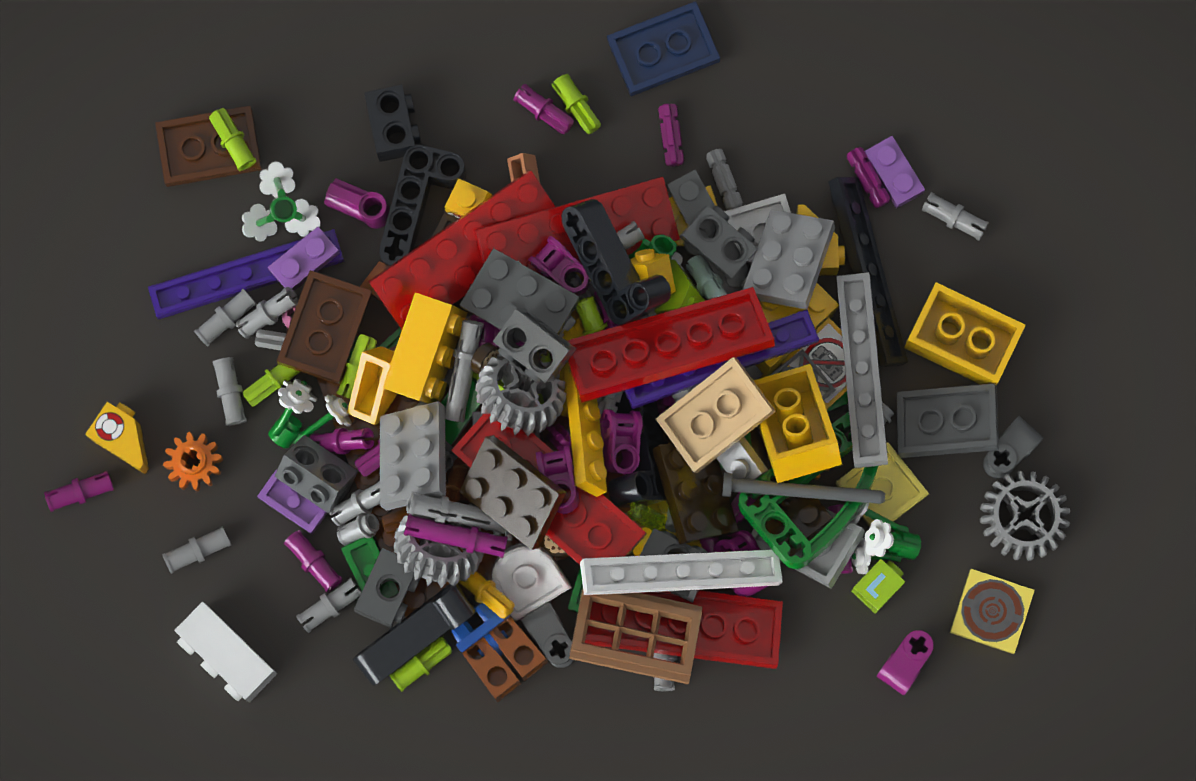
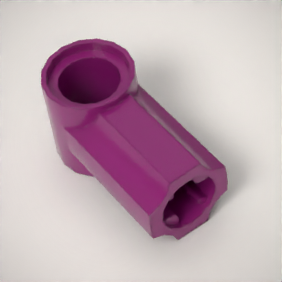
[324,178,390,229]

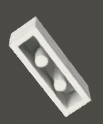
[174,602,278,703]

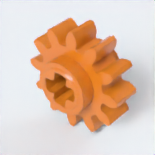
[163,432,223,492]

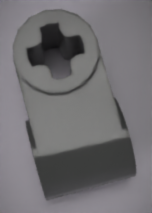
[983,416,1044,479]
[521,602,574,668]

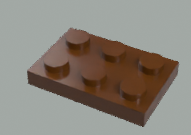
[155,106,262,187]
[277,270,372,385]

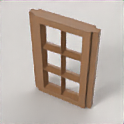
[569,589,702,684]

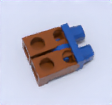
[450,602,548,703]

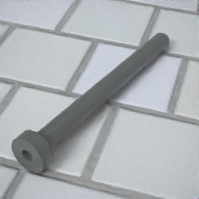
[722,473,885,504]

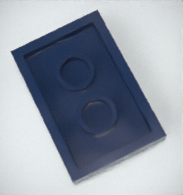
[607,1,720,96]

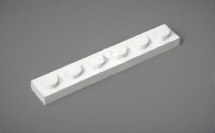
[580,550,783,595]

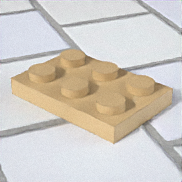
[656,357,776,473]

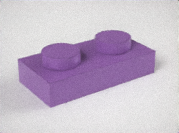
[864,136,925,209]
[268,227,340,291]
[257,470,327,535]

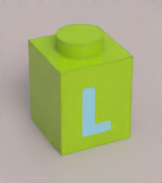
[851,559,905,614]

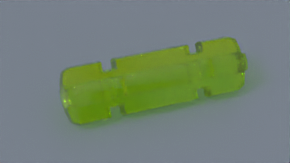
[627,501,667,531]

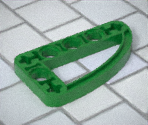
[738,412,878,569]

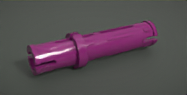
[404,514,508,558]

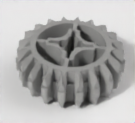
[475,354,567,436]
[980,471,1070,561]
[394,513,484,588]

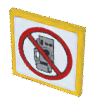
[781,317,847,410]

